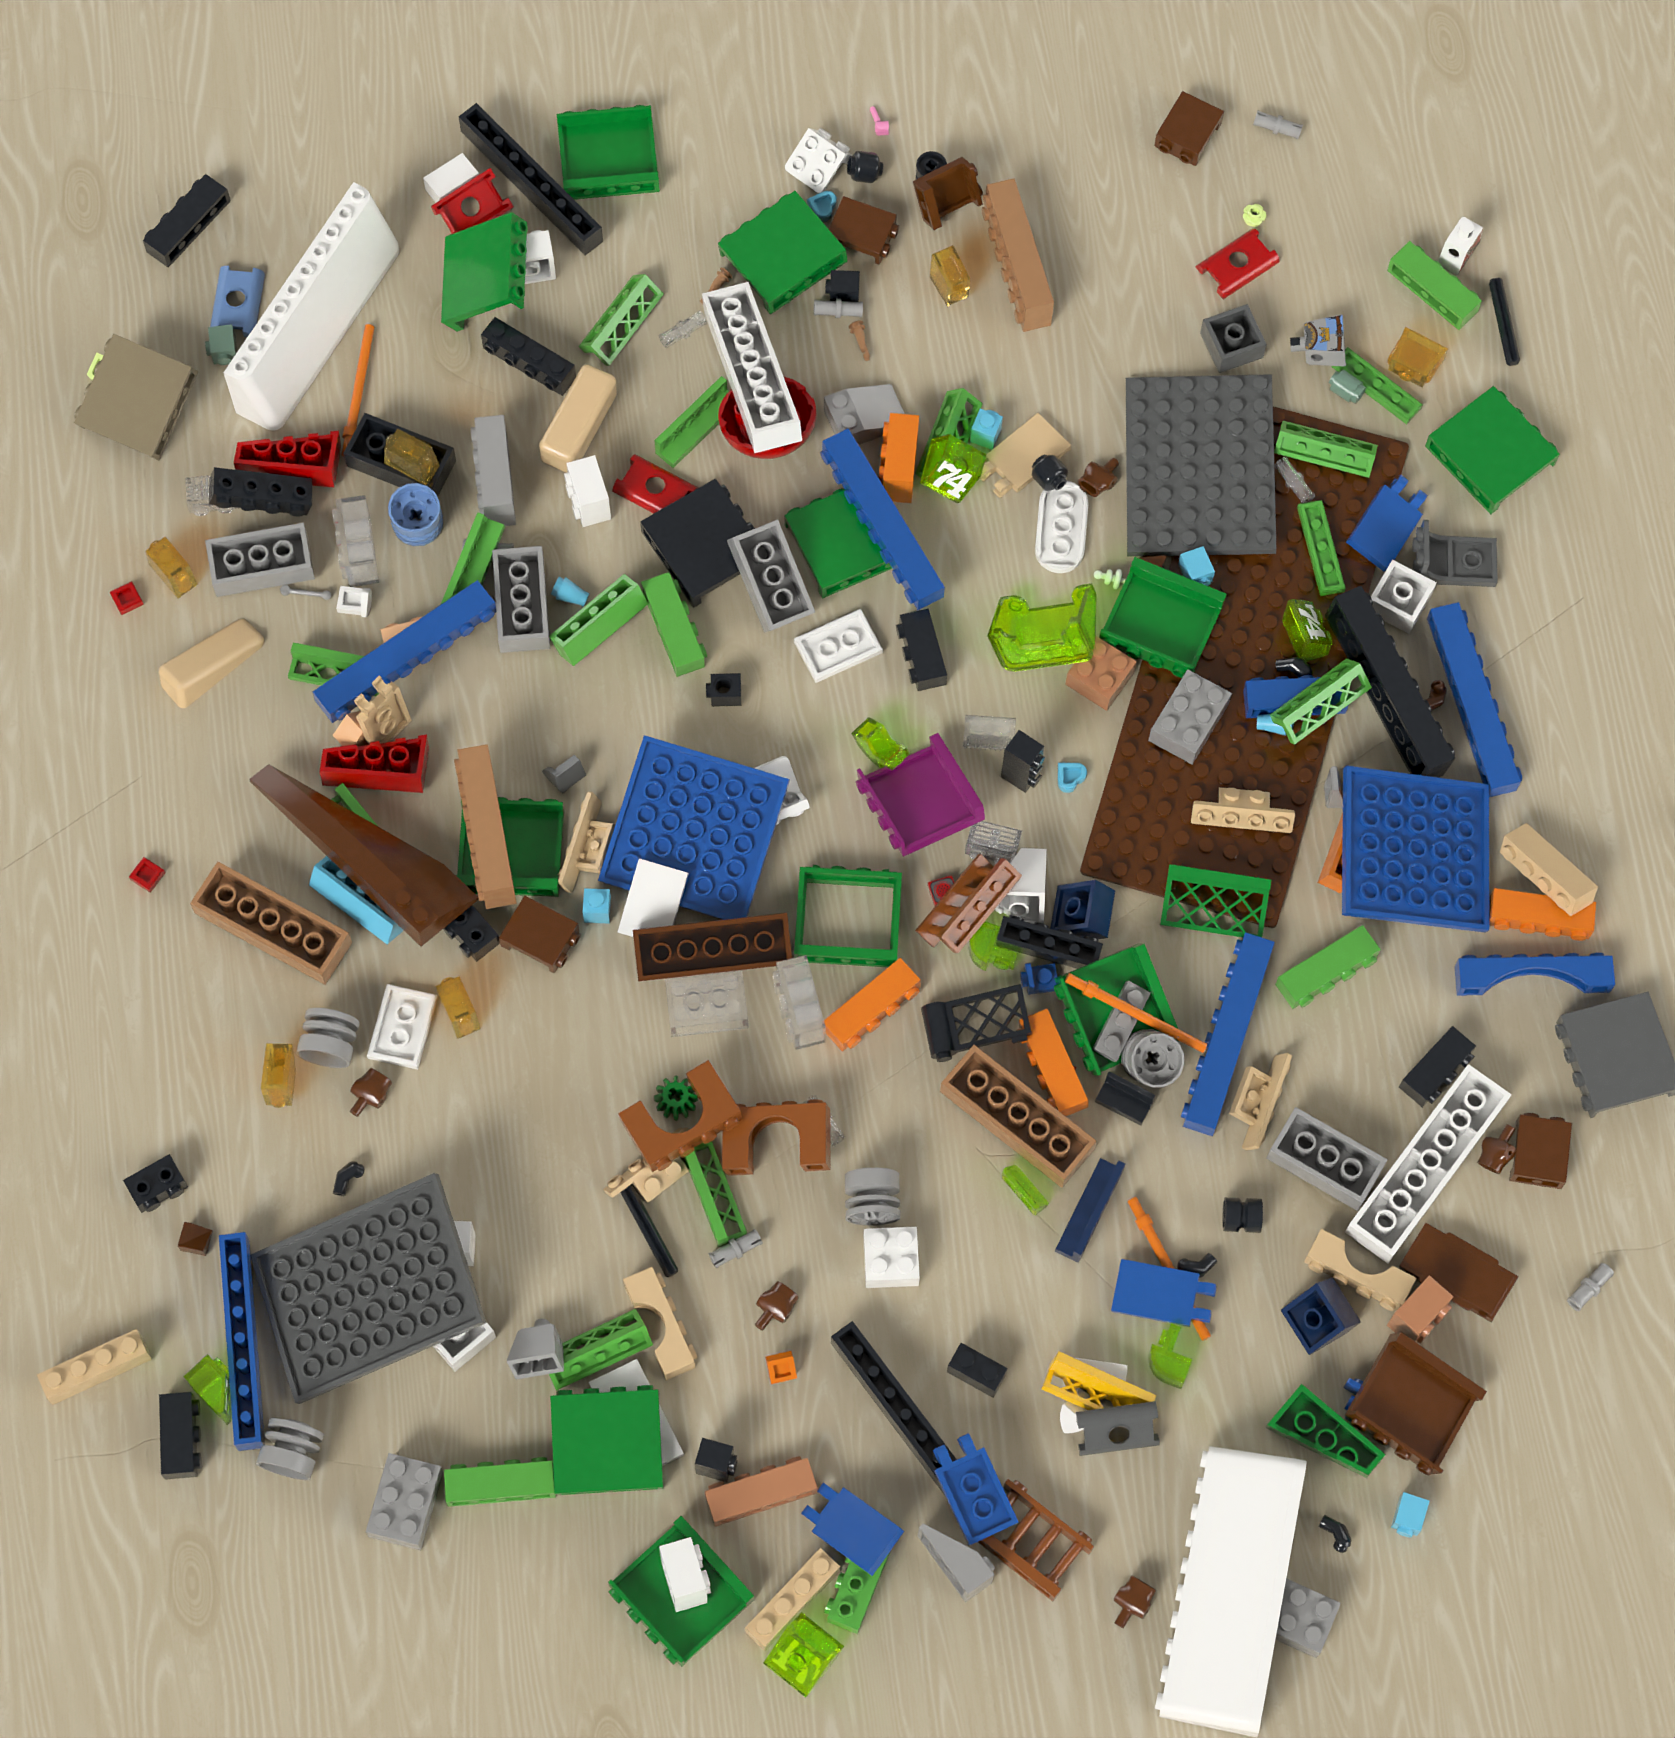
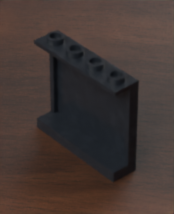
[640,478,755,608]

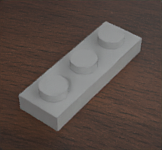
[1092,981,1150,1062]

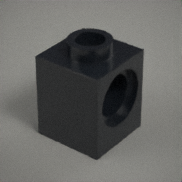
[825,270,860,302]
[706,673,742,707]

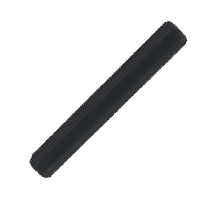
[1489,278,1520,366]
[620,1184,678,1277]

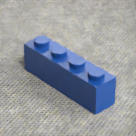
[1243,675,1349,718]

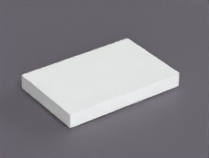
[794,609,883,683]
[618,859,689,937]
[367,984,438,1070]

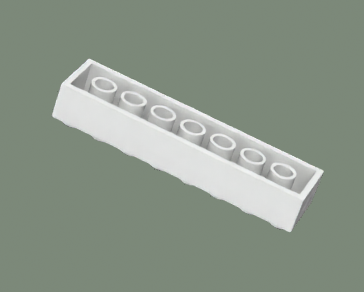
[702,282,802,453]
[1345,1064,1511,1264]

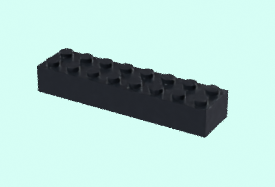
[1325,586,1455,778]

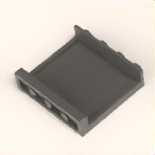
[1555,991,1675,1118]

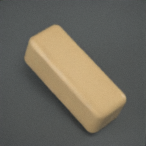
[539,365,617,473]
[159,619,264,708]

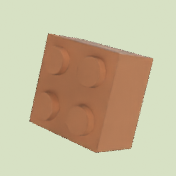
[1065,635,1137,711]
[1387,1275,1453,1344]

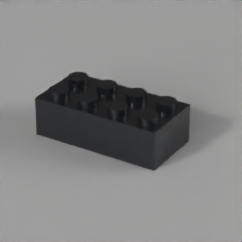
[343,413,456,497]

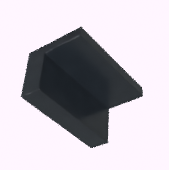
[1095,1071,1156,1126]

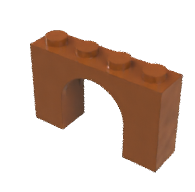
[618,1060,742,1172]
[722,1099,831,1176]

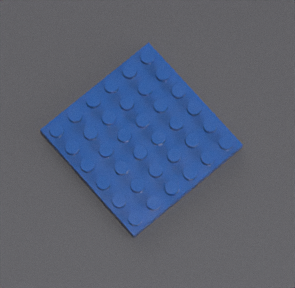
[598,735,790,919]
[1342,766,1489,933]

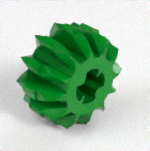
[654,1075,698,1121]

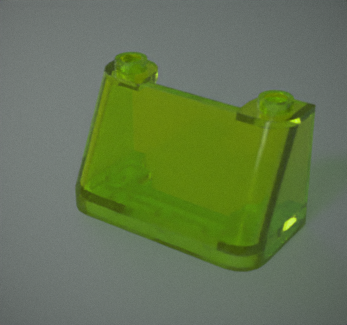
[987,583,1097,672]

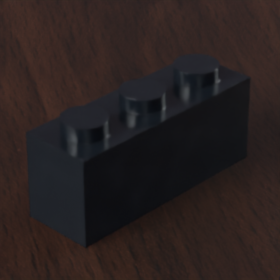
[896,608,947,691]
[1001,730,1045,793]
[1399,1026,1476,1108]
[159,1392,202,1480]

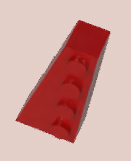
[234,430,341,488]
[320,734,429,793]

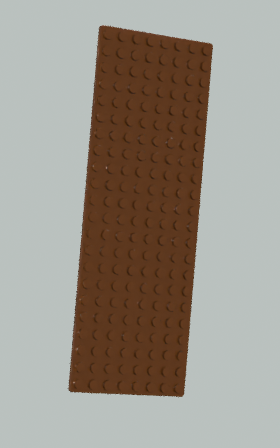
[1080,406,1409,928]

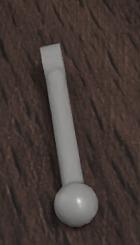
[280,585,332,600]

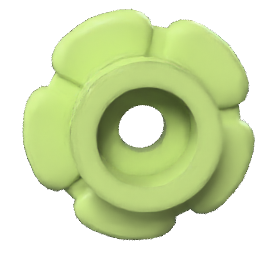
[1243,204,1266,227]

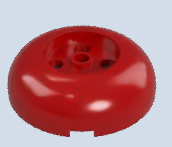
[718,377,816,459]

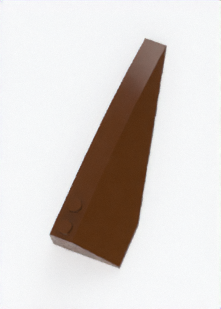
[249,764,479,947]

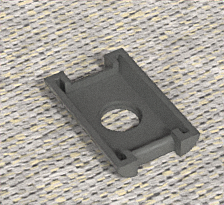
[1076,1401,1160,1456]

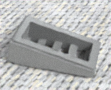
[1324,766,1343,808]

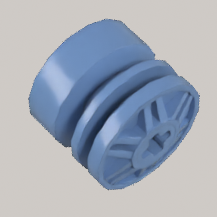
[388,483,443,546]

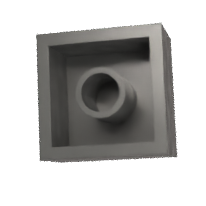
[1200,304,1267,373]

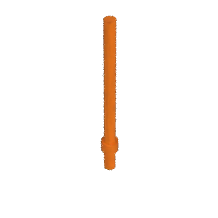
[341,324,375,456]
[1065,973,1207,1053]
[1127,1197,1211,1341]

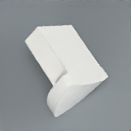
[336,586,372,618]
[1060,1388,1093,1433]

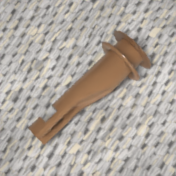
[700,267,732,304]
[849,320,870,361]

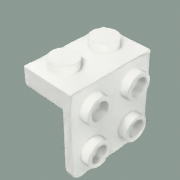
[785,128,853,193]
[754,756,810,825]

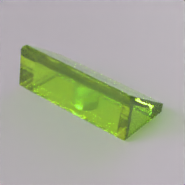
[1002,1165,1049,1216]

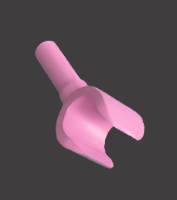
[870,106,889,136]

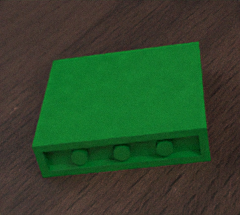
[556,105,660,200]
[718,190,848,315]
[441,212,528,332]
[1425,386,1560,515]
[784,488,892,599]
[1099,557,1227,678]
[456,797,564,897]
[1054,943,1179,1075]
[550,1385,664,1495]
[608,1516,755,1667]

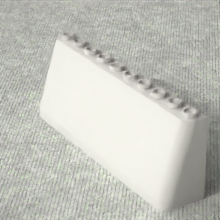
[223,182,399,431]
[1155,1446,1307,1738]

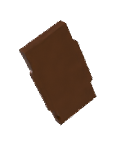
[1398,1223,1519,1323]

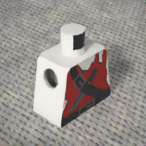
[1438,217,1483,276]

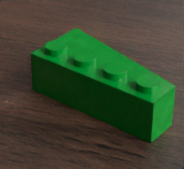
[1266,1384,1386,1478]

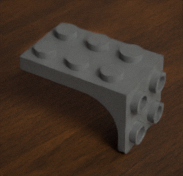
[1412,520,1498,587]

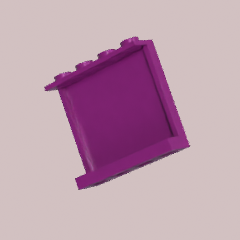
[855,733,985,857]

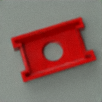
[431,168,514,235]
[1195,228,1280,300]
[612,454,699,514]

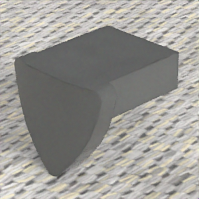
[542,755,586,794]

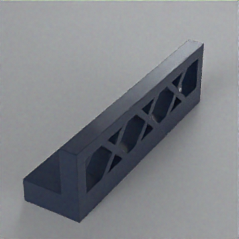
[1055,1158,1126,1263]

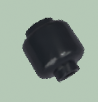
[847,151,883,183]
[1032,454,1068,491]

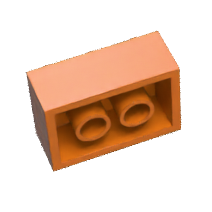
[879,413,919,503]

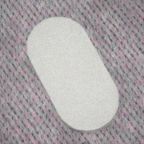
[1035,481,1088,573]

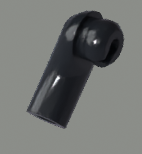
[1276,657,1313,678]
[333,1161,365,1196]
[1177,1253,1217,1278]
[1319,1515,1352,1553]

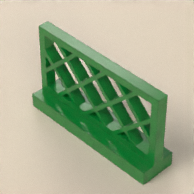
[1160,864,1271,938]

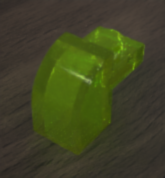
[851,717,910,770]
[968,921,1018,971]
[1148,1323,1192,1389]

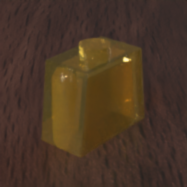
[930,245,970,306]
[1387,327,1448,388]
[384,429,439,486]
[145,537,198,599]
[435,976,481,1039]
[261,1043,296,1108]

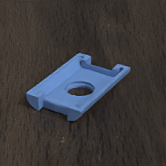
[210,266,265,337]

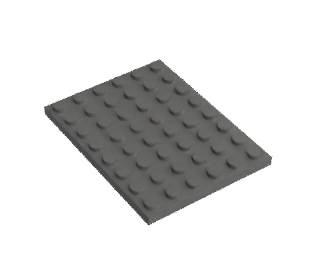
[1126,374,1276,557]
[250,1173,487,1404]

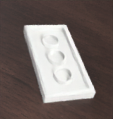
[589,1359,684,1466]

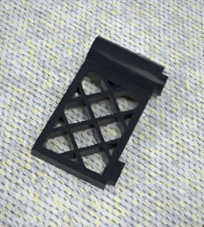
[921,984,1032,1062]

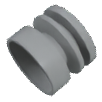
[296,1008,360,1068]
[1121,1029,1184,1088]
[845,1168,900,1226]
[256,1418,324,1480]

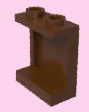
[1154,91,1224,166]
[913,157,983,230]
[829,196,899,265]
[499,895,581,973]
[1509,1113,1572,1189]

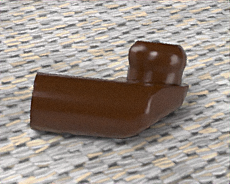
[1425,680,1447,710]

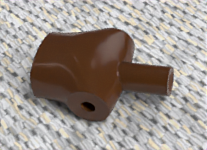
[1078,458,1119,497]
[350,1068,392,1117]
[1477,1124,1516,1174]
[755,1281,799,1331]
[1114,1575,1156,1629]

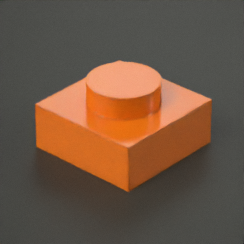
[765,1351,797,1384]

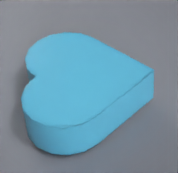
[807,191,837,222]
[1058,763,1087,793]

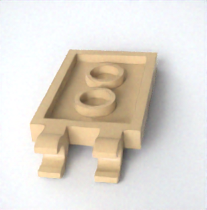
[976,413,1071,498]
[354,676,412,745]

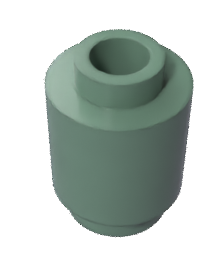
[1329,370,1366,404]

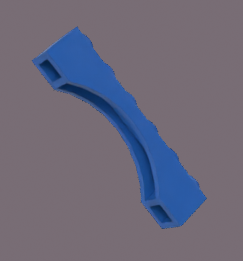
[1454,953,1615,996]

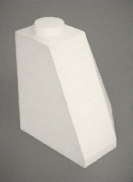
[995,848,1047,924]

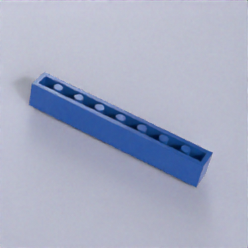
[820,429,945,610]
[312,580,496,723]
[1427,602,1522,798]
[1181,932,1275,1137]
[219,1232,265,1451]

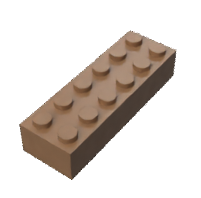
[982,178,1054,332]
[454,744,517,909]
[190,861,352,985]
[940,1045,1097,1188]

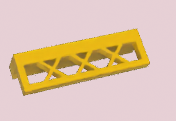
[1042,1351,1156,1410]

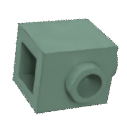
[205,324,237,365]

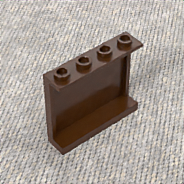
[1345,1332,1487,1476]

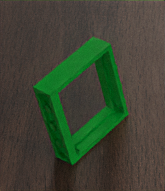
[794,864,902,968]

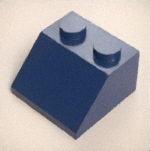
[1050,880,1115,939]
[1281,1277,1361,1355]

